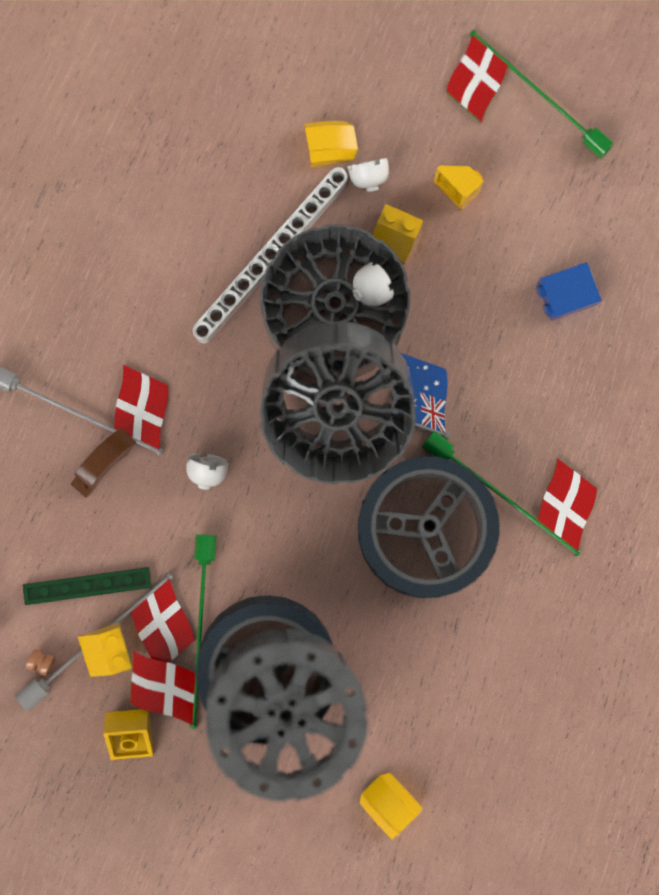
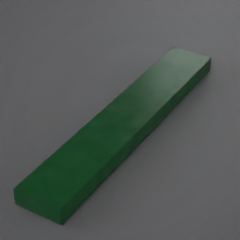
[23,567,152,605]

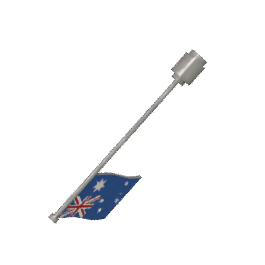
[278,352,450,440]

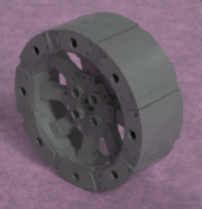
[260,225,410,379]
[260,322,416,484]
[206,629,368,802]

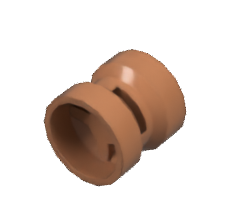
[26,649,55,677]

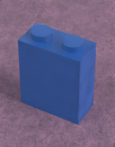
[536,262,602,321]

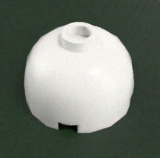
[347,158,389,192]
[353,262,394,307]
[186,453,229,490]

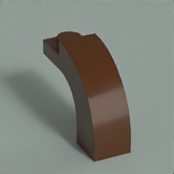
[71,428,136,498]

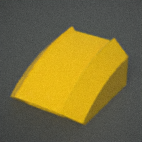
[304,121,358,168]
[360,773,423,839]

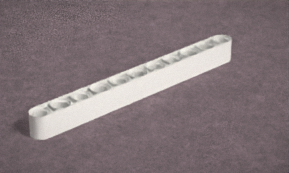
[193,167,347,343]

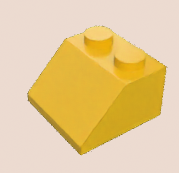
[433,165,484,210]
[373,204,424,264]
[78,623,132,677]
[103,709,154,760]

